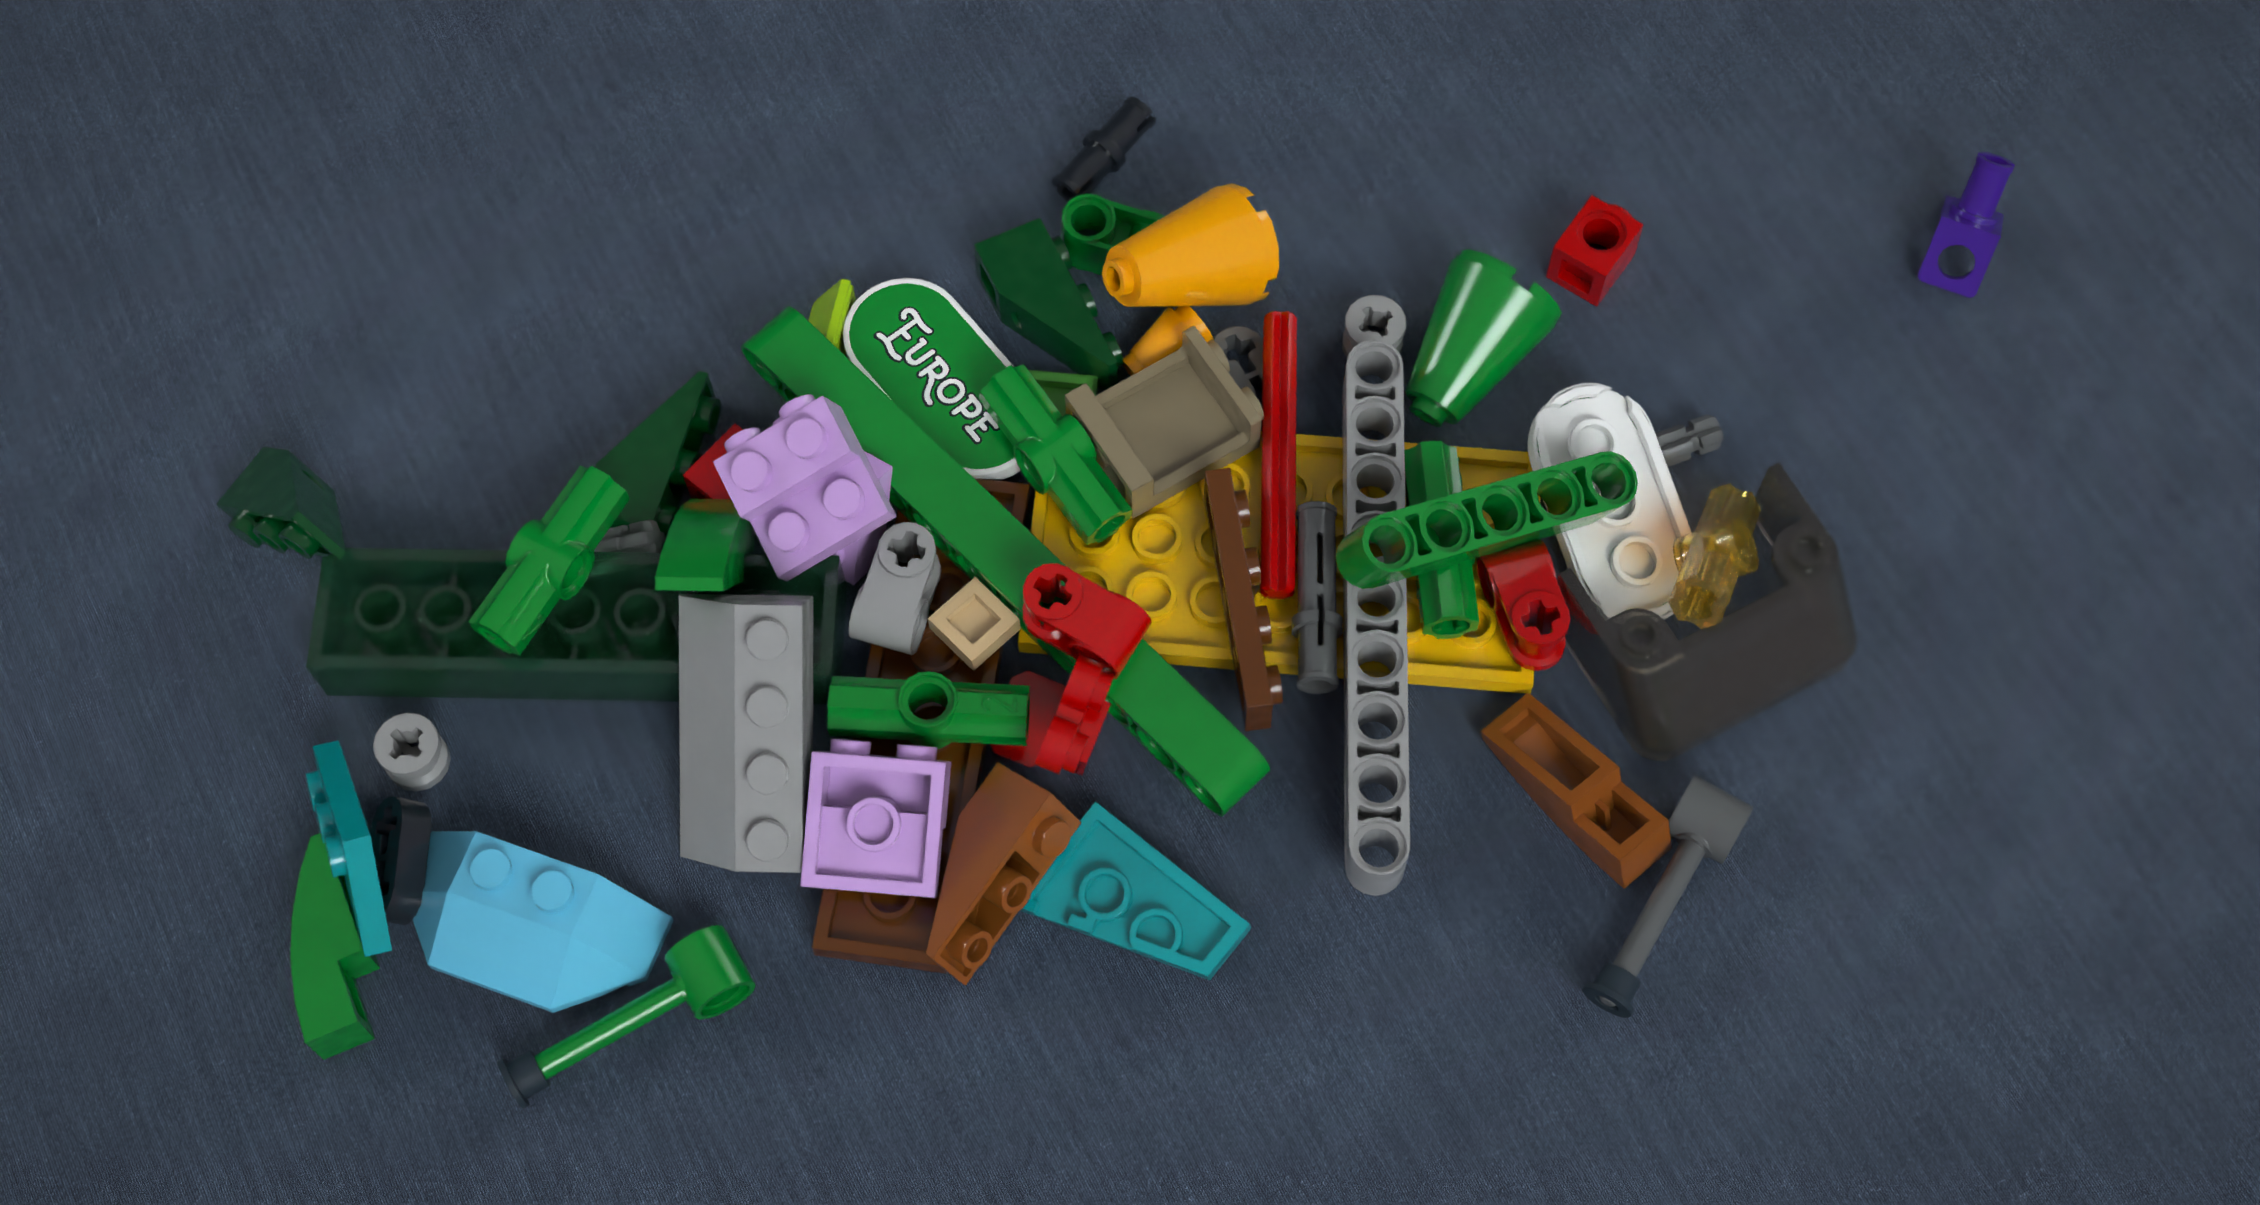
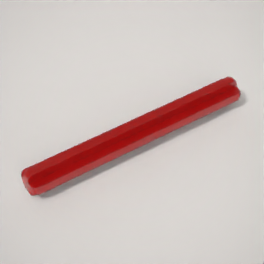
[1260,311,1297,600]

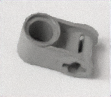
[849,522,942,655]

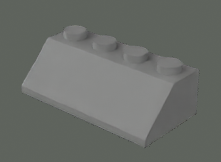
[679,594,813,873]

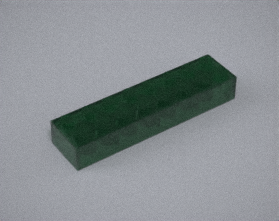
[306,548,847,704]

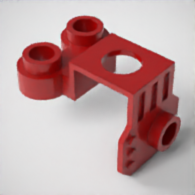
[990,654,1115,776]

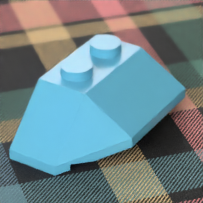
[413,831,674,1013]

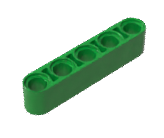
[1336,451,1638,589]

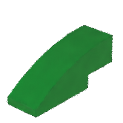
[655,499,754,591]
[290,833,381,1060]

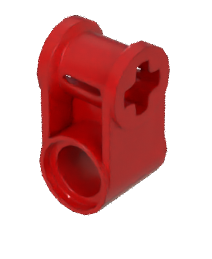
[1476,539,1571,671]
[1023,563,1152,679]

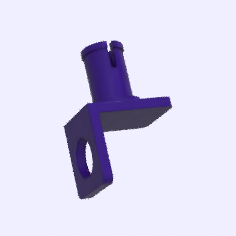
[1918,152,2015,298]

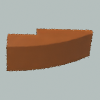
[1481,693,1672,889]

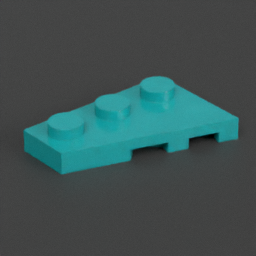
[305,740,392,957]
[1020,802,1252,980]

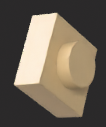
[928,577,1021,671]

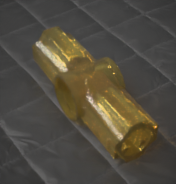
[1668,484,1761,629]

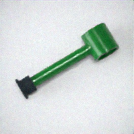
[497,925,756,1109]

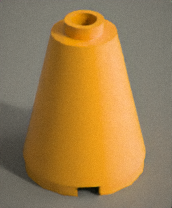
[1102,183,1279,307]

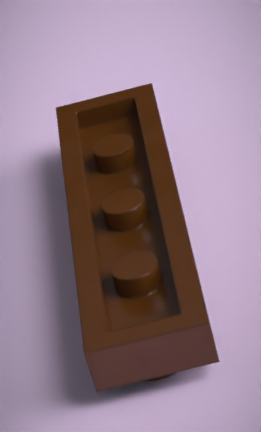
[1204,468,1283,732]

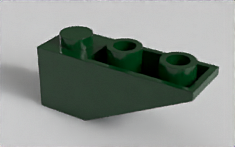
[974,218,1124,391]
[595,371,721,563]
[216,447,346,560]

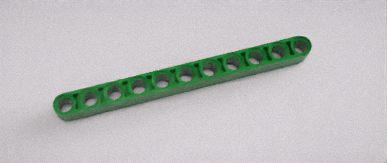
[741,306,1270,817]

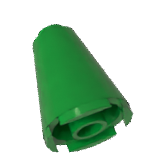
[1405,249,1562,428]

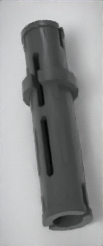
[1292,501,1343,694]

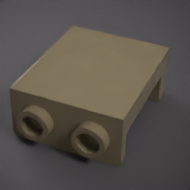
[1065,326,1264,519]

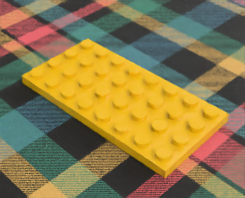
[1018,431,1540,694]

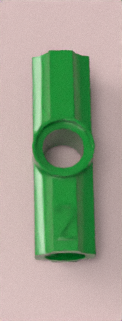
[979,364,1132,545]
[1404,441,1479,639]
[469,465,630,656]
[827,671,1030,749]

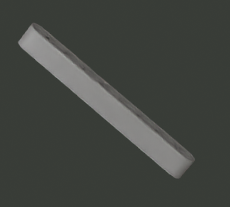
[1342,340,1410,896]

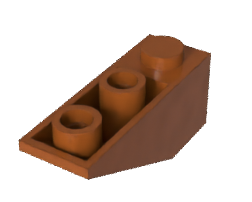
[926,762,1082,986]

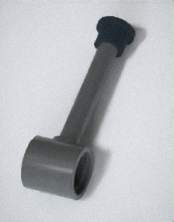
[1582,775,1754,1018]

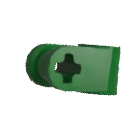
[1061,194,1164,276]

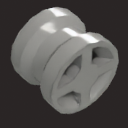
[1342,295,1406,359]
[373,713,451,792]

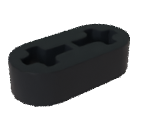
[370,796,431,925]

